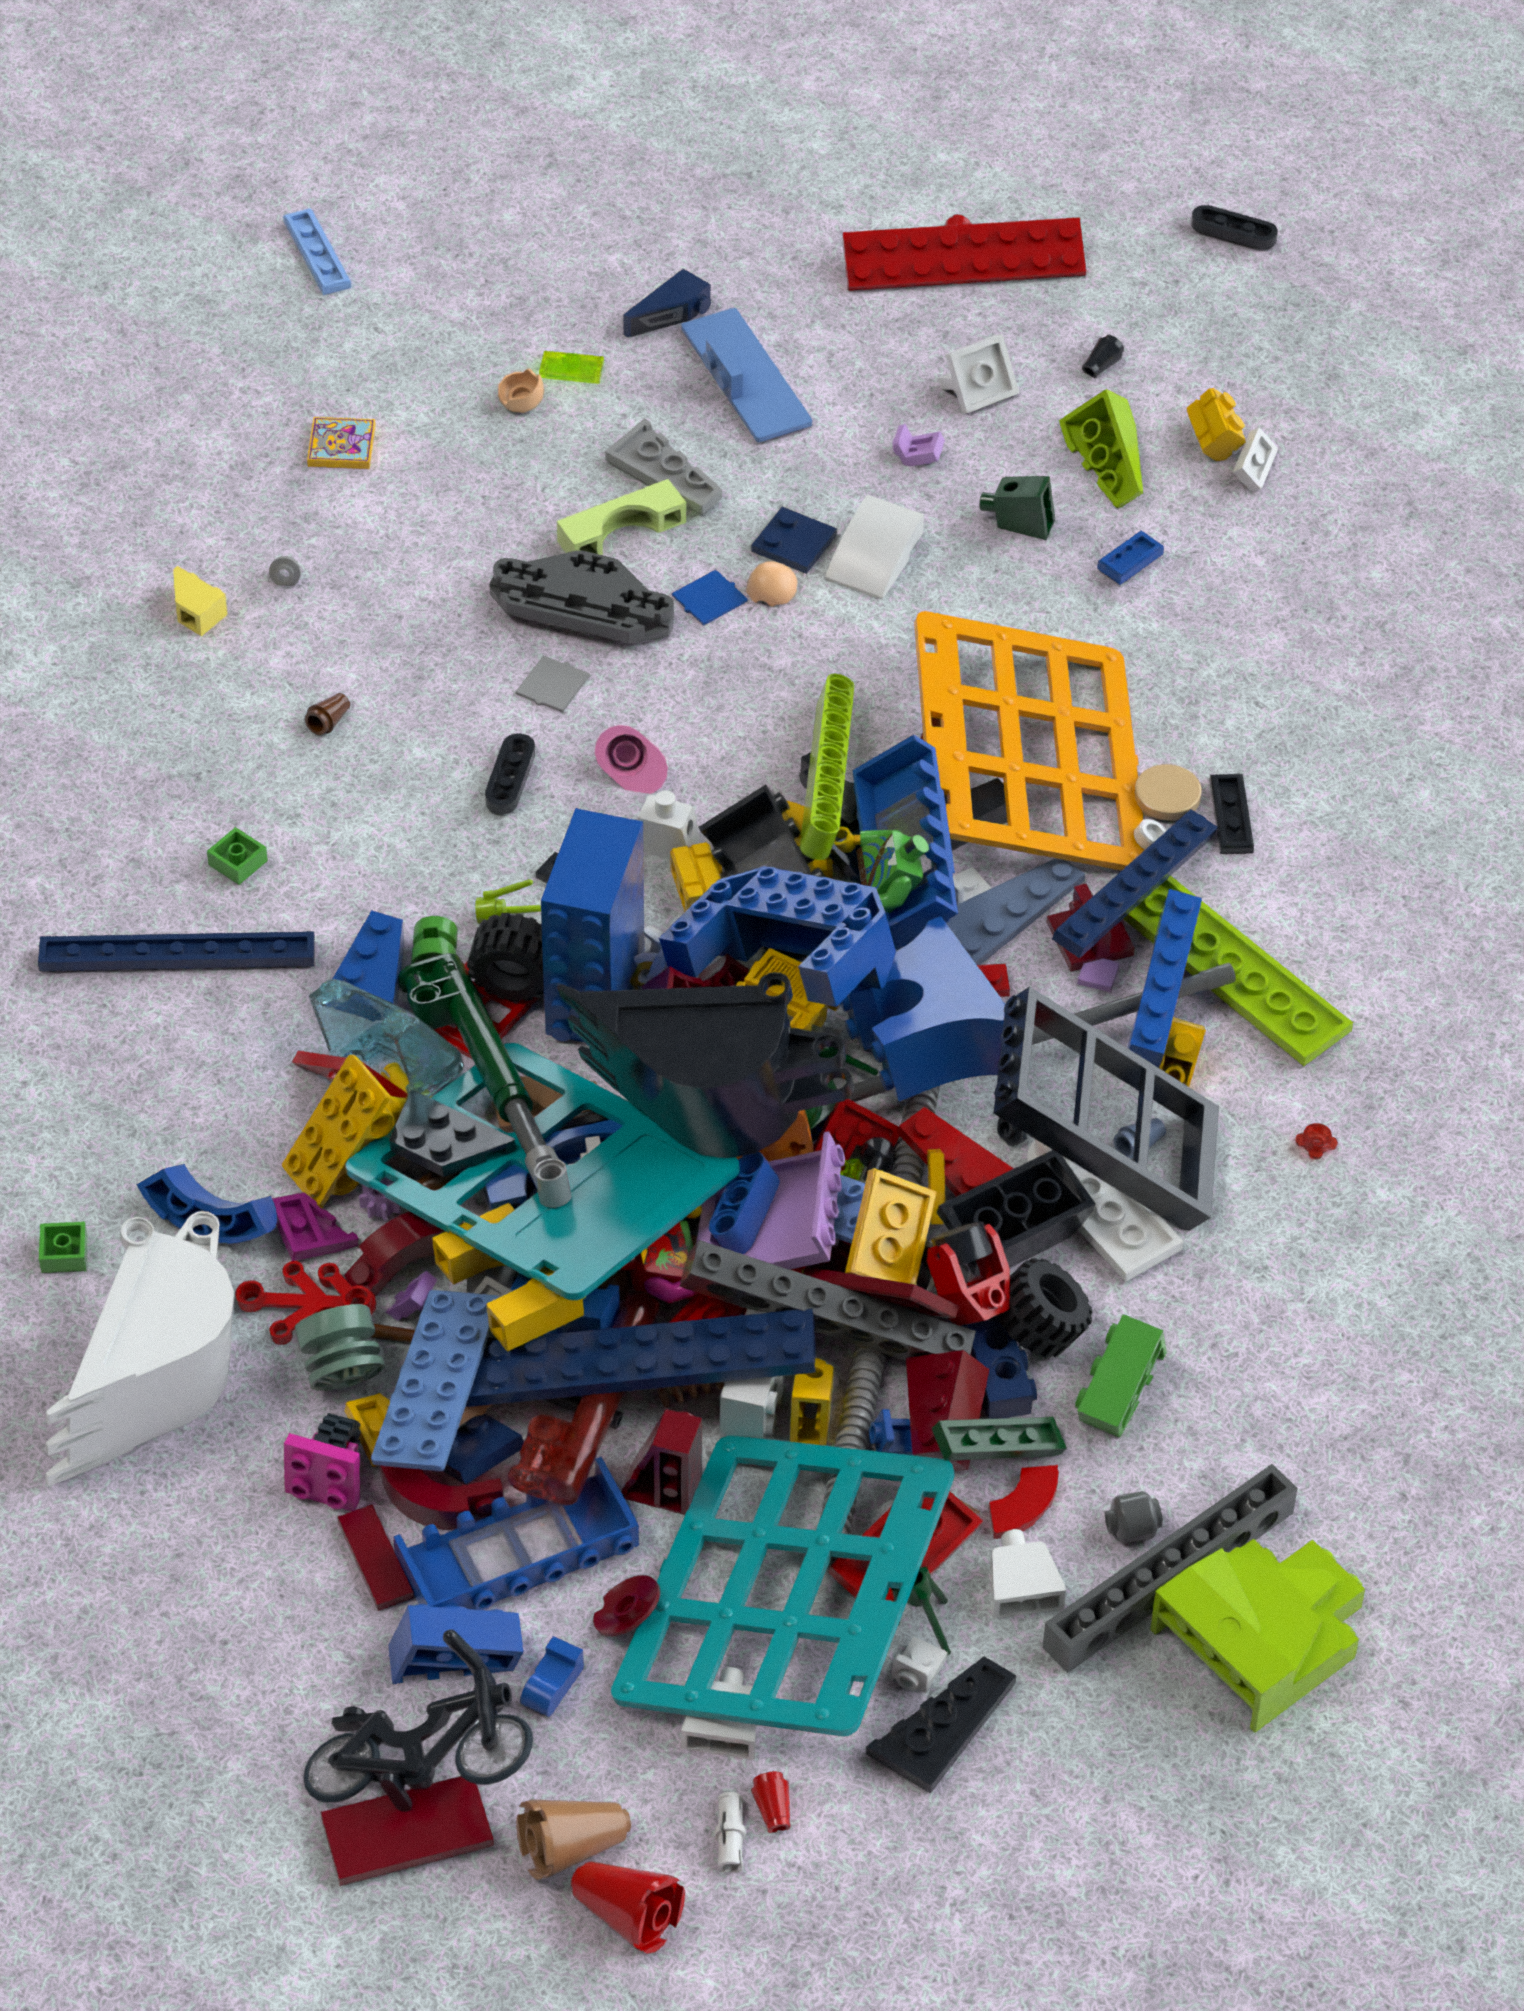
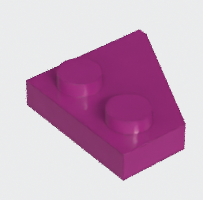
[272,1192,359,1261]

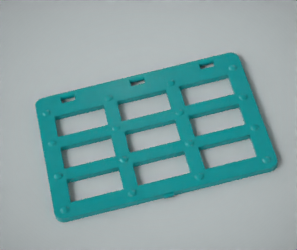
[611,1435,955,1737]

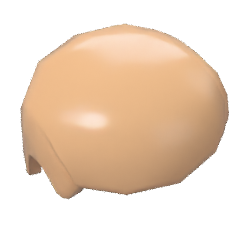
[498,368,544,413]
[746,561,798,606]

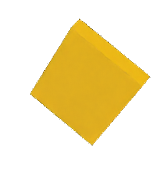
[845,1168,937,1285]

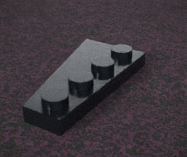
[866,1656,1016,1794]

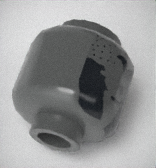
[1105,1491,1163,1544]

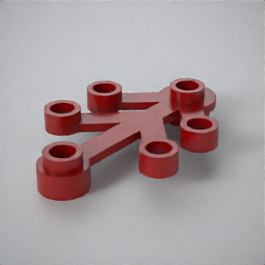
[235,1261,377,1345]

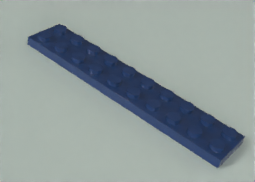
[465,1308,816,1407]

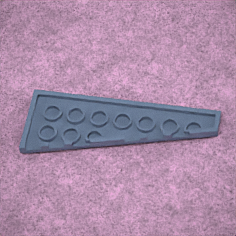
[895,858,1085,965]

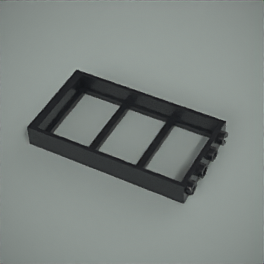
[993,986,1219,1231]

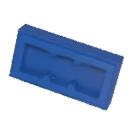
[1097,530,1164,585]

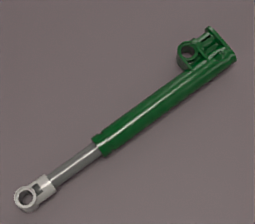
[398,953,571,1208]

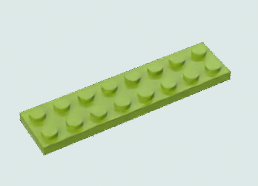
[1123,876,1354,1066]

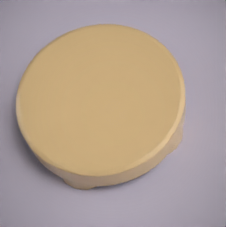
[1135,764,1202,821]

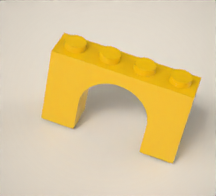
[432,1203,585,1352]

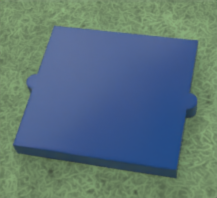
[672,569,748,625]

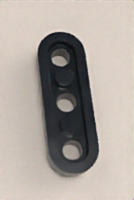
[1191,205,1278,249]
[485,733,535,814]

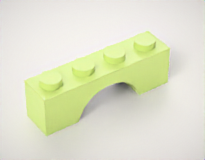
[557,479,686,555]

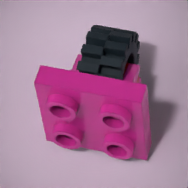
[284,1413,361,1511]

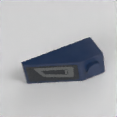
[623,268,711,338]

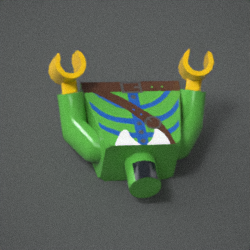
[834,827,929,913]

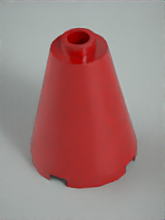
[571,1861,685,1954]

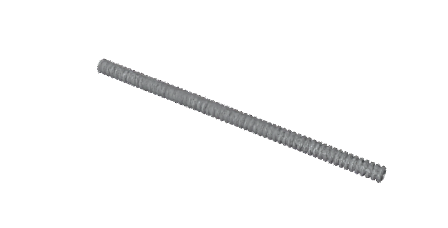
[819,1086,940,1562]

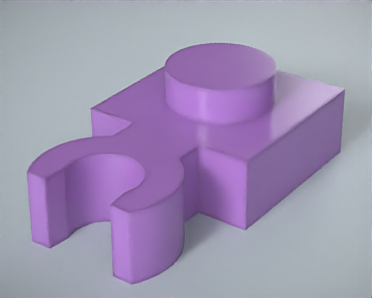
[385,1271,438,1321]

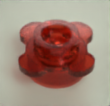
[1295,1123,1338,1159]

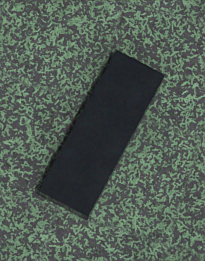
[1209,774,1254,854]

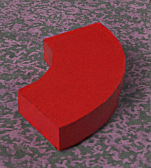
[989,1465,1059,1539]

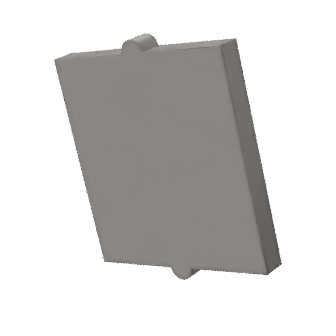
[516,655,590,712]

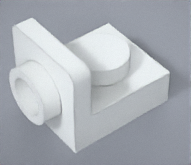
[953,867,991,904]
[892,1636,948,1693]

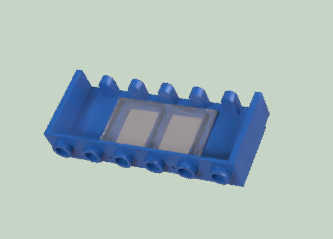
[852,734,958,950]
[393,1456,639,1610]

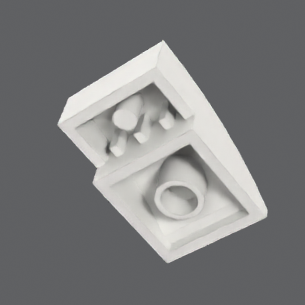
[825,494,924,599]

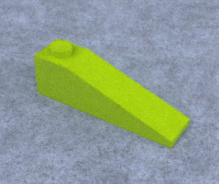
[1058,389,1143,508]

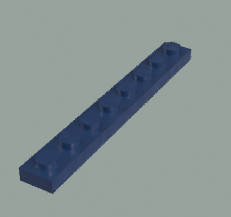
[1052,809,1218,958]
[38,931,315,971]

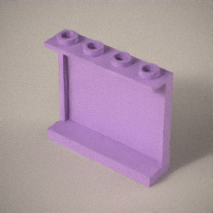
[697,1132,845,1269]

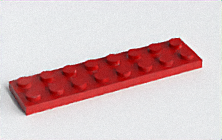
[842,217,1087,291]

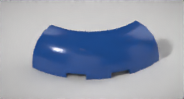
[136,1164,277,1244]

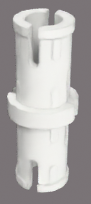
[715,1792,746,1872]

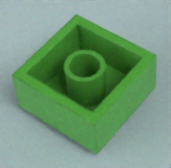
[207,827,268,885]
[39,1221,88,1273]

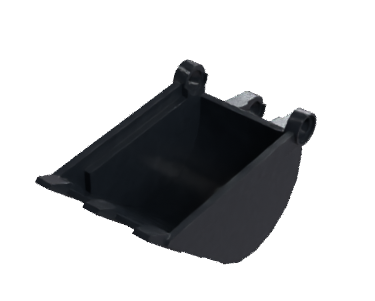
[557,972,854,1158]

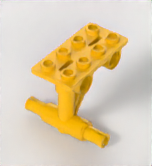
[282,1055,432,1208]

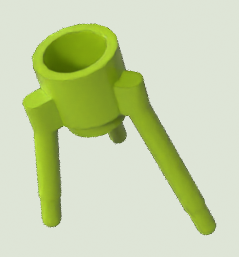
[475,879,541,924]

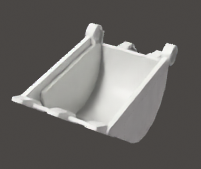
[45,1211,234,1486]

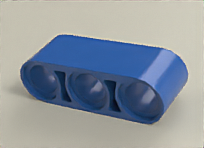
[708,1152,780,1254]

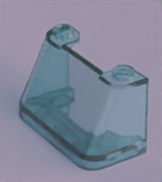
[309,979,464,1097]

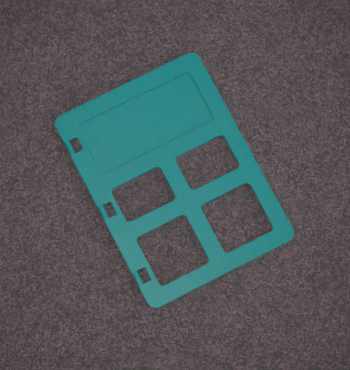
[346,1043,740,1300]

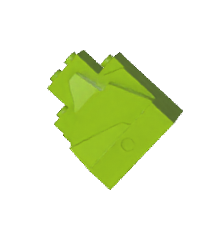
[1150,1539,1365,1733]

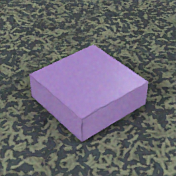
[1077,959,1120,992]

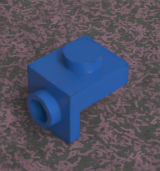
[869,1409,914,1456]

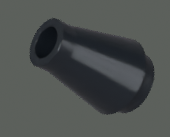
[1082,335,1124,378]

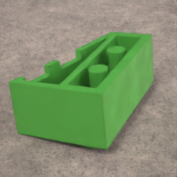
[1075,1314,1167,1438]

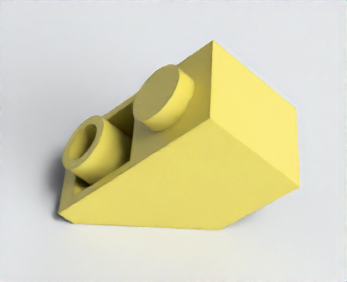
[173,566,228,636]

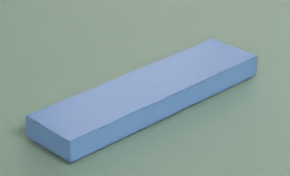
[283,208,351,295]

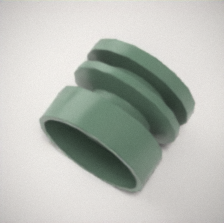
[295,1304,385,1391]

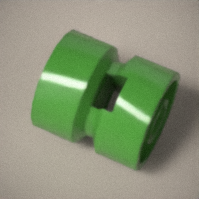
[411,916,458,964]

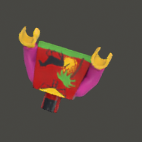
[618,1205,702,1303]

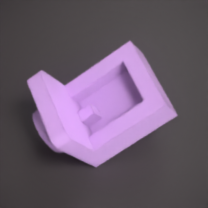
[892,424,945,466]

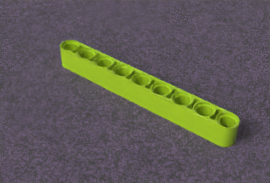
[800,673,855,860]

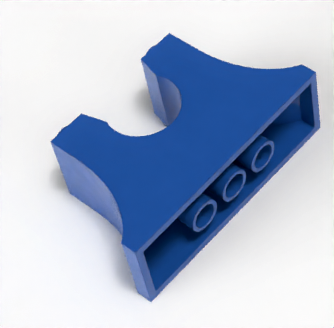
[840,916,1005,1101]

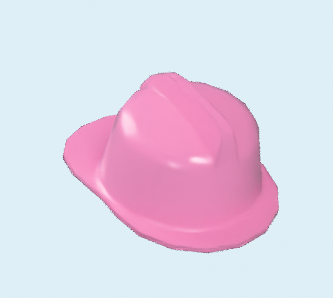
[595,725,668,794]

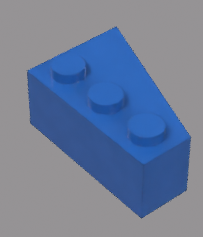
[388,1604,524,1684]

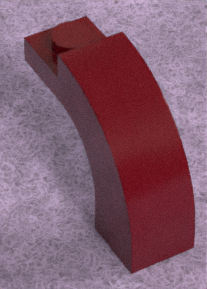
[344,1211,463,1297]
[379,1465,504,1530]

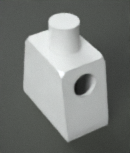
[637,790,701,860]
[990,1529,1066,1619]
[681,1667,756,1760]

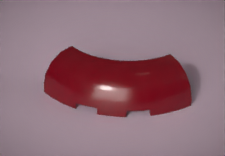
[642,954,750,989]

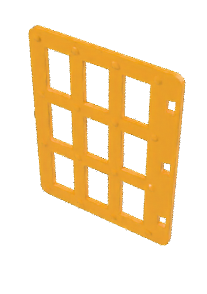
[914,611,1144,870]

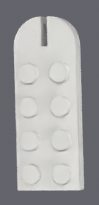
[1027,1139,1184,1282]

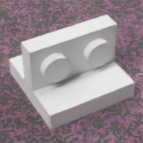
[938,334,1019,413]

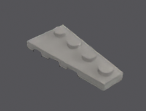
[605,418,722,515]

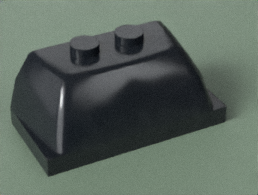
[936,1150,1096,1277]

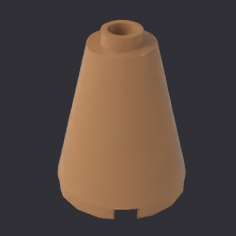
[516,1799,631,1880]

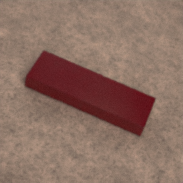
[337,1504,414,1611]

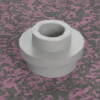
[269,556,301,586]

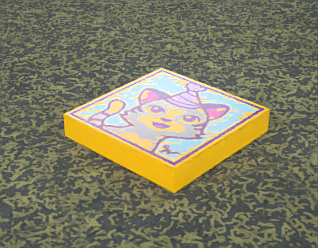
[307,417,376,469]

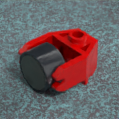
[927,1222,1010,1326]

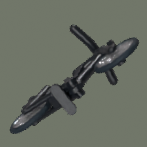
[303,1629,533,1812]

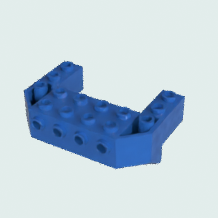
[659,866,896,1007]

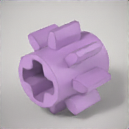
[359,1177,401,1221]

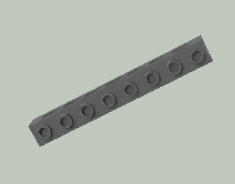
[679,1240,976,1361]
[1042,1464,1298,1673]

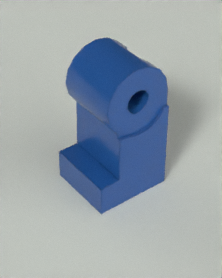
[520,1636,584,1717]

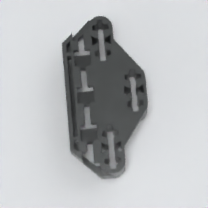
[489,550,674,643]

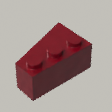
[906,1350,990,1472]
[621,1409,702,1515]

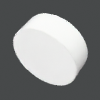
[1134,819,1166,850]

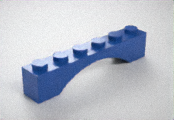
[1127,889,1202,1068]

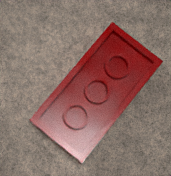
[827,1491,983,1602]

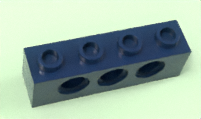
[961,1315,1037,1419]

